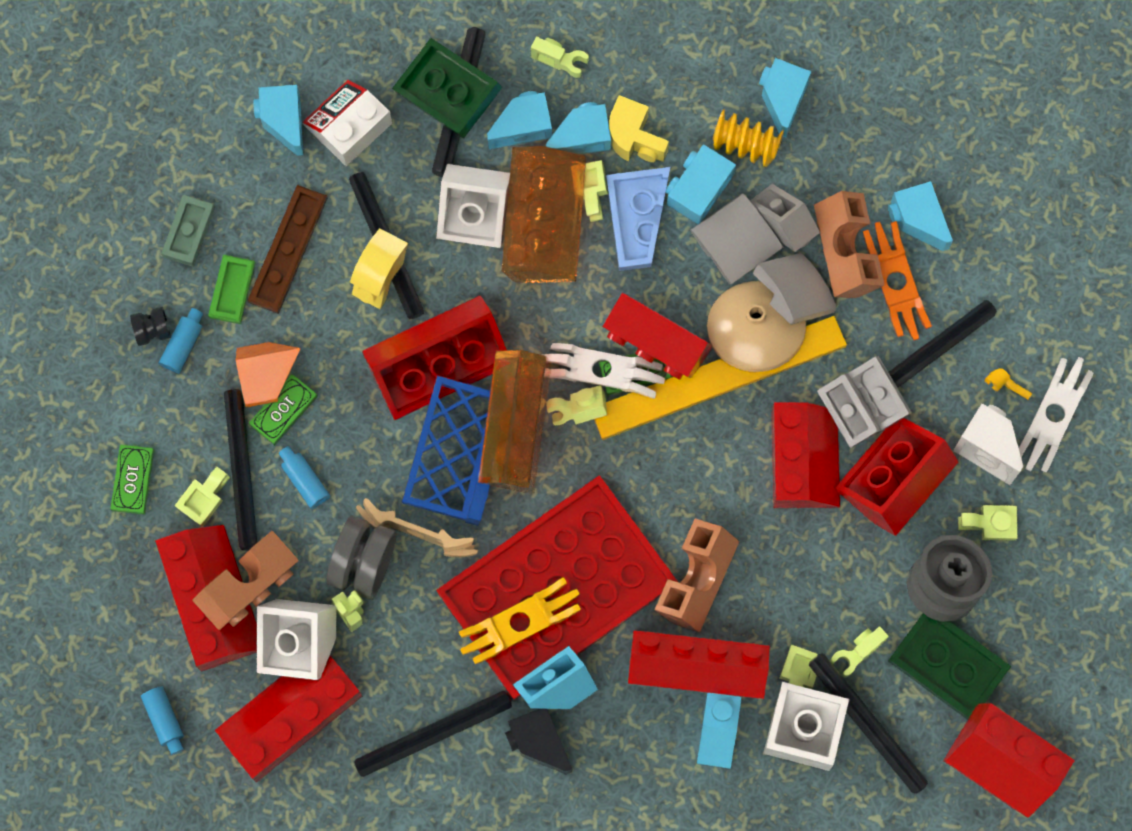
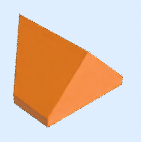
[236,342,301,407]

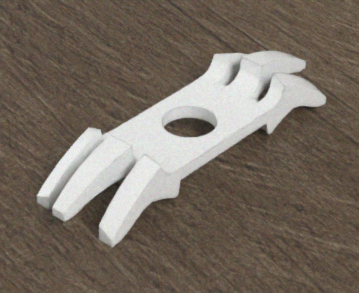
[540,343,665,399]
[1019,357,1094,472]

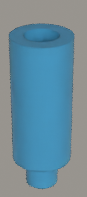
[158,308,203,374]
[278,446,331,509]
[140,686,184,755]

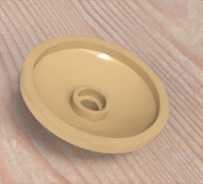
[707,281,806,372]

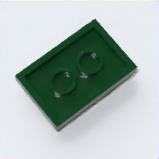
[392,38,503,139]
[888,613,1011,720]

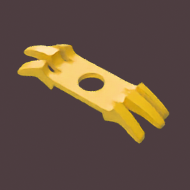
[459,577,581,664]

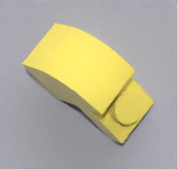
[609,95,669,162]
[350,228,408,309]

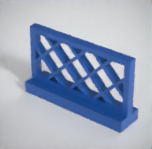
[402,376,515,526]

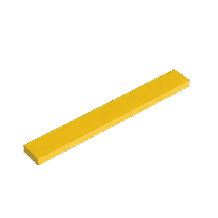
[594,316,847,440]

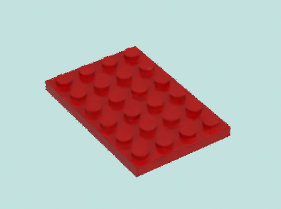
[436,475,678,701]

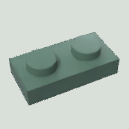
[161,195,215,267]

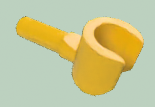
[985,368,1032,400]

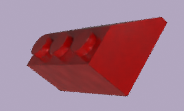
[602,292,712,380]
[771,402,840,508]
[835,418,958,536]
[943,703,1075,818]

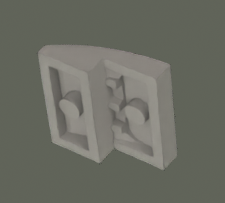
[690,193,784,284]
[753,253,837,325]
[817,356,912,448]

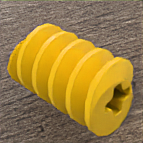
[713,109,784,167]

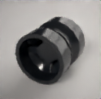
[130,307,171,346]

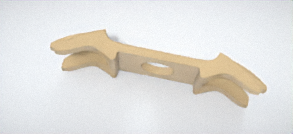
[356,498,478,557]

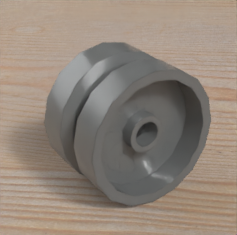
[326,515,397,600]
[906,535,993,622]

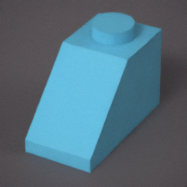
[759,58,811,138]
[253,85,303,156]
[487,91,552,149]
[546,102,611,159]
[888,181,953,251]
[513,646,598,709]
[697,693,741,769]

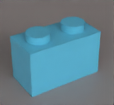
[665,144,736,224]

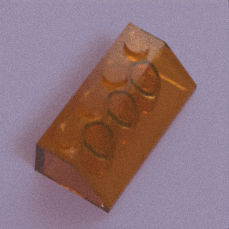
[501,146,586,283]
[478,350,552,494]

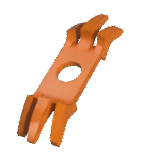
[863,221,932,340]

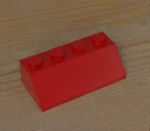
[362,295,513,421]
[155,525,257,672]
[628,630,770,699]
[215,655,363,783]

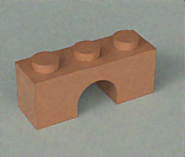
[814,191,885,298]
[654,519,740,633]
[192,531,299,630]

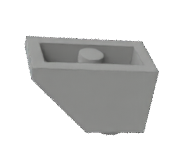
[750,184,820,252]

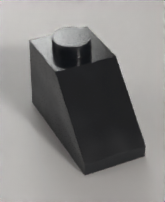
[505,709,572,775]

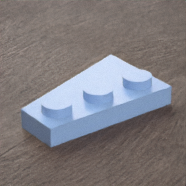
[606,167,670,271]

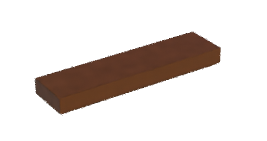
[248,185,328,314]

